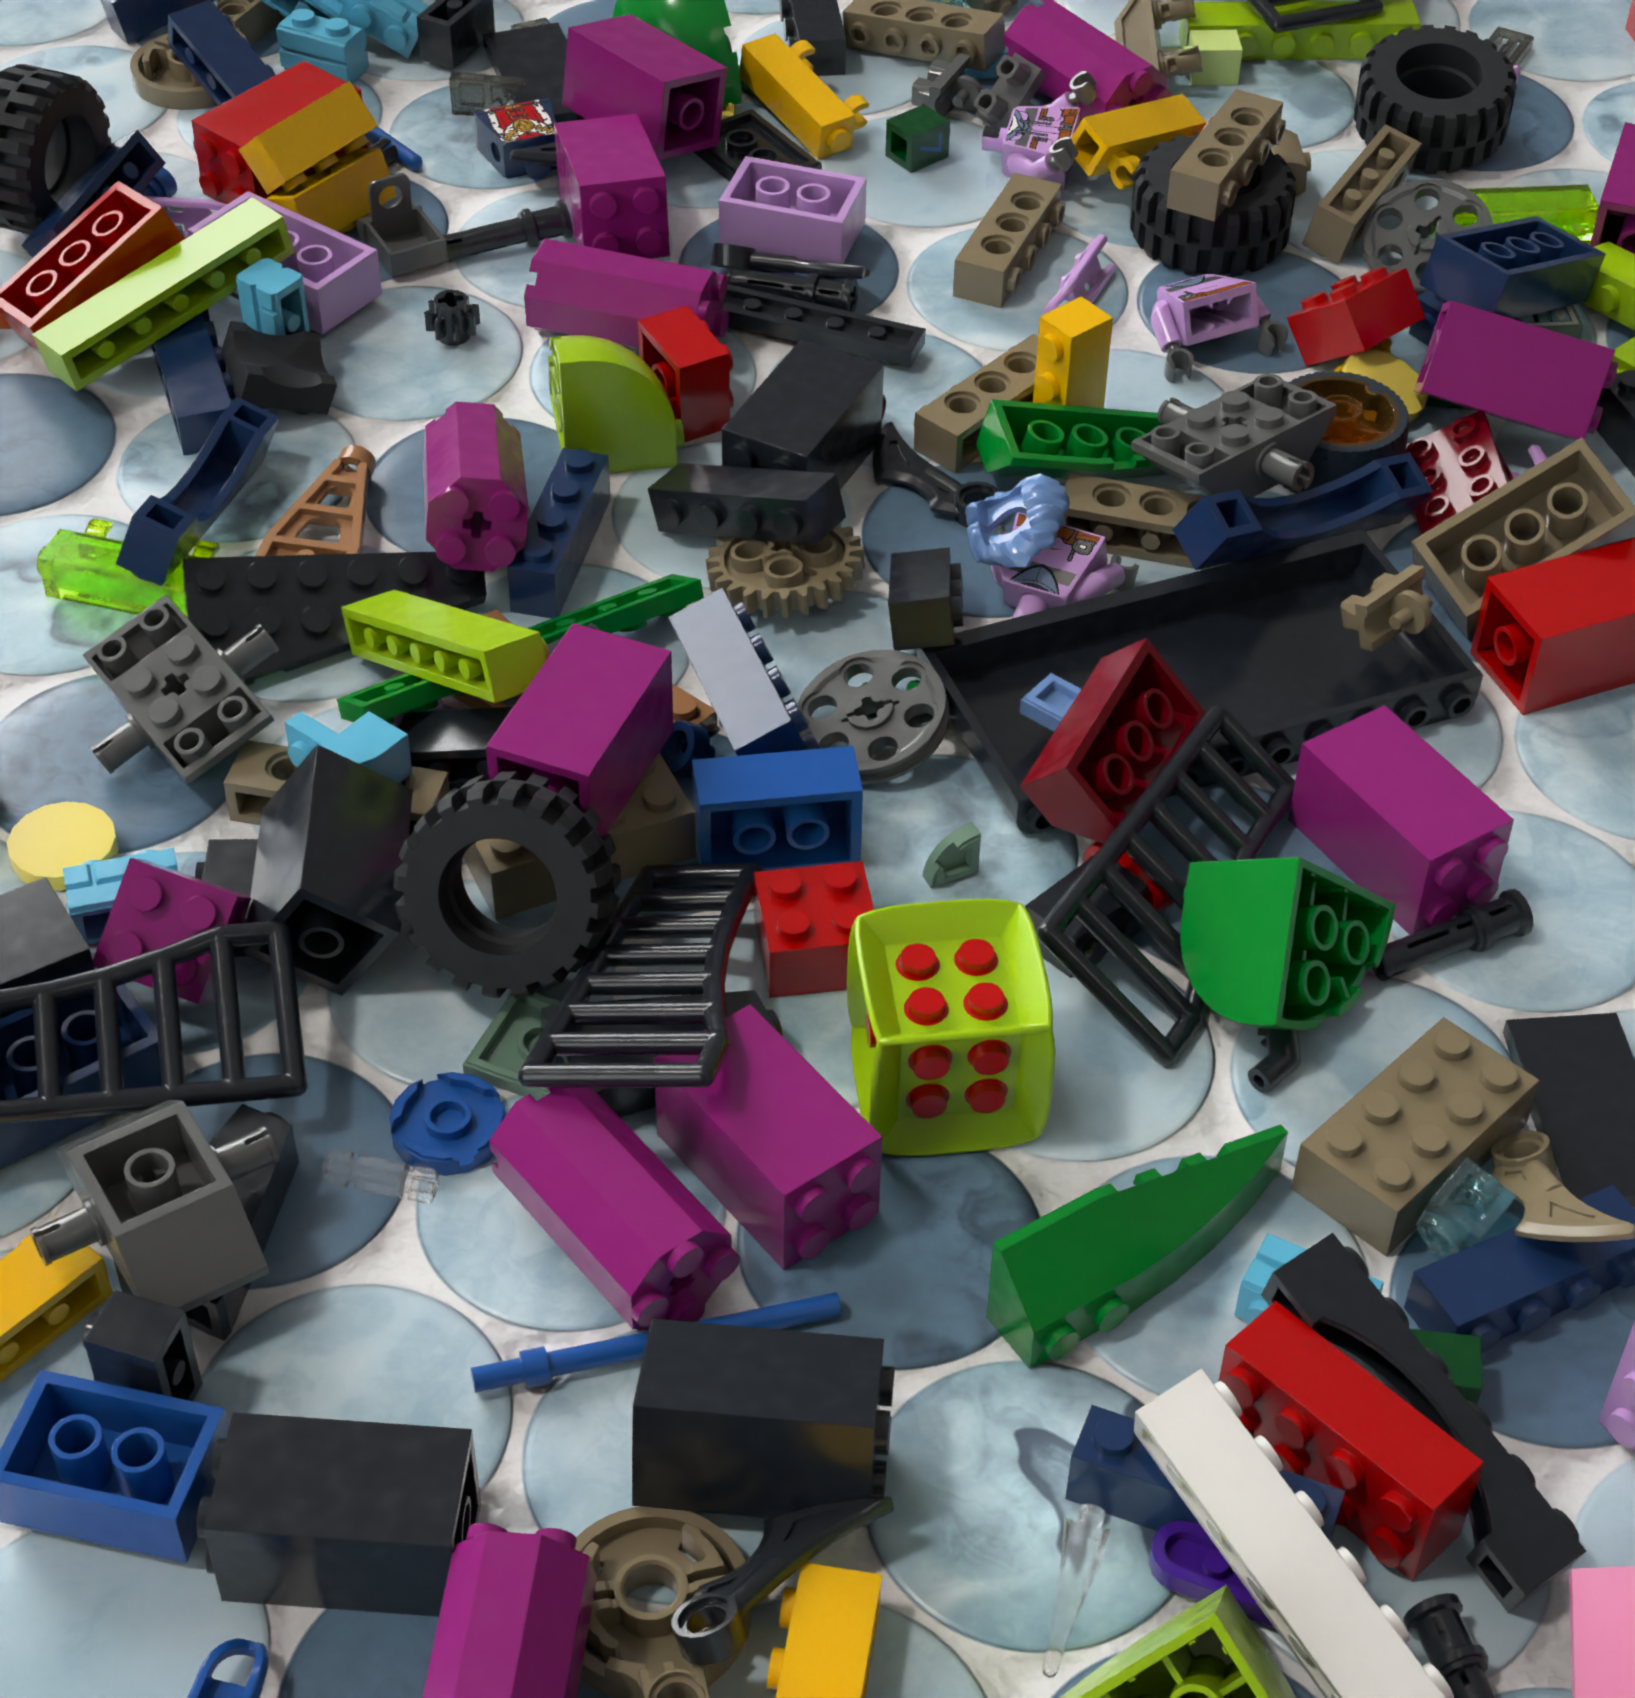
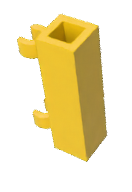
[739,33,869,160]
[1071,94,1207,190]

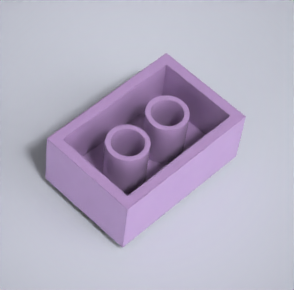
[719,156,867,264]

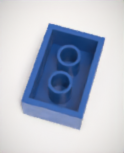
[692,746,863,871]
[0,1369,229,1563]

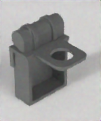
[356,173,448,277]

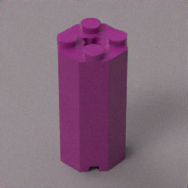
[1003,0,1172,121]
[524,238,729,351]
[423,401,529,572]
[489,1088,740,1330]
[422,1523,597,1698]

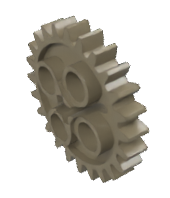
[706,523,865,618]

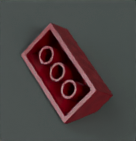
[1020,638,1206,844]

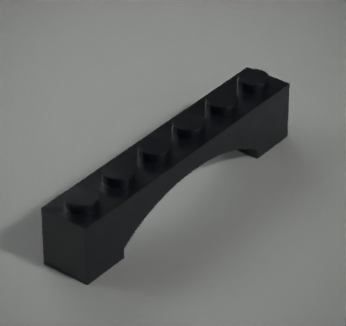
[1261,1233,1586,1613]

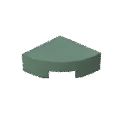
[922,822,981,888]

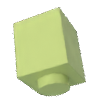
[1181,30,1243,86]

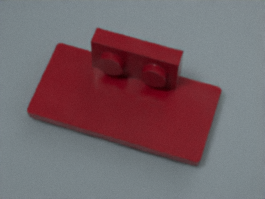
[1405,410,1514,535]

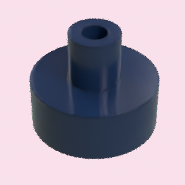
[660,720,715,775]

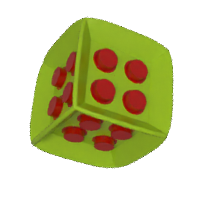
[847,898,1056,1156]

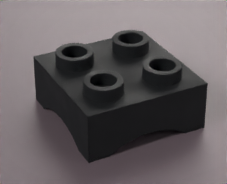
[221,321,337,415]

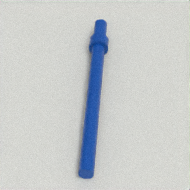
[470,1292,842,1393]

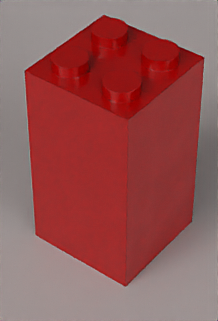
[191,61,368,204]
[1470,537,1635,715]

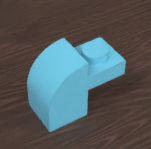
[285,711,412,783]

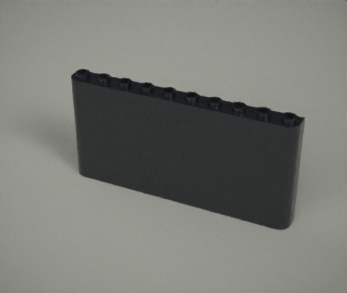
[917,529,1483,834]

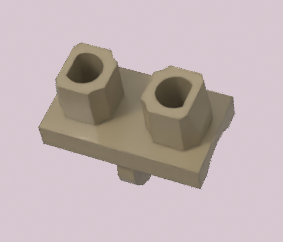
[1340,564,1433,651]

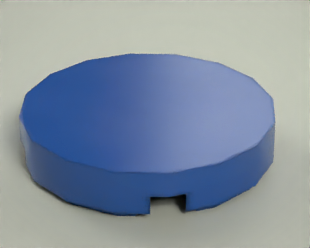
[389,1072,506,1176]

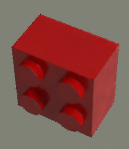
[1286,266,1425,366]
[638,305,734,443]
[754,861,874,998]

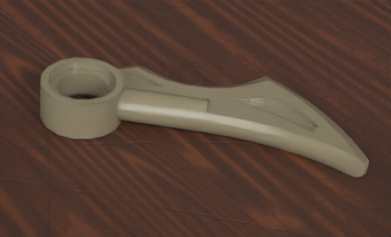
[1490,1131,1635,1242]

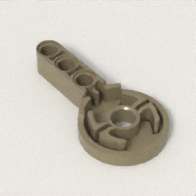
[130,0,286,110]
[575,1507,753,1698]

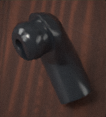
[1248,1028,1301,1093]

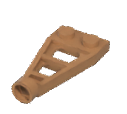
[255,445,376,556]

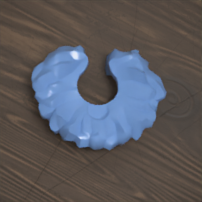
[965,474,1070,568]

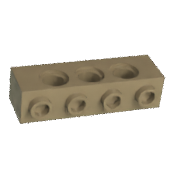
[843,0,1005,71]
[1166,89,1286,222]
[1302,124,1422,264]
[953,173,1066,308]
[913,334,1038,473]
[1064,472,1248,570]
[223,740,450,836]

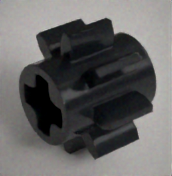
[424,290,480,346]

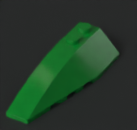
[976,399,1167,479]
[986,1124,1288,1369]

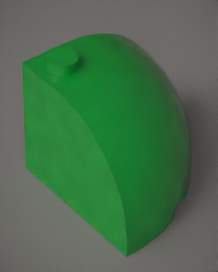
[612,0,742,107]
[1180,857,1396,1030]

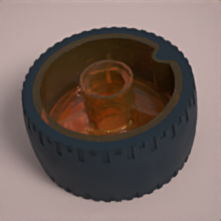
[1280,371,1409,493]

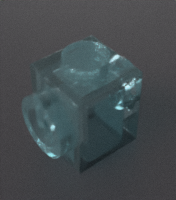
[1416,1157,1516,1257]

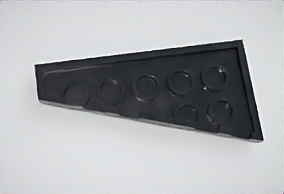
[182,552,487,686]

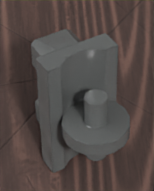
[911,53,982,117]
[974,53,1047,128]

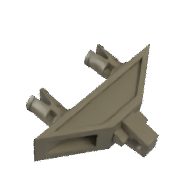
[1109,0,1203,82]

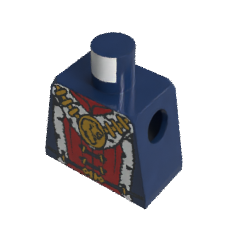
[474,98,557,180]

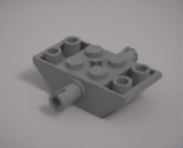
[1131,373,1337,497]
[83,594,279,784]
[30,1100,280,1312]

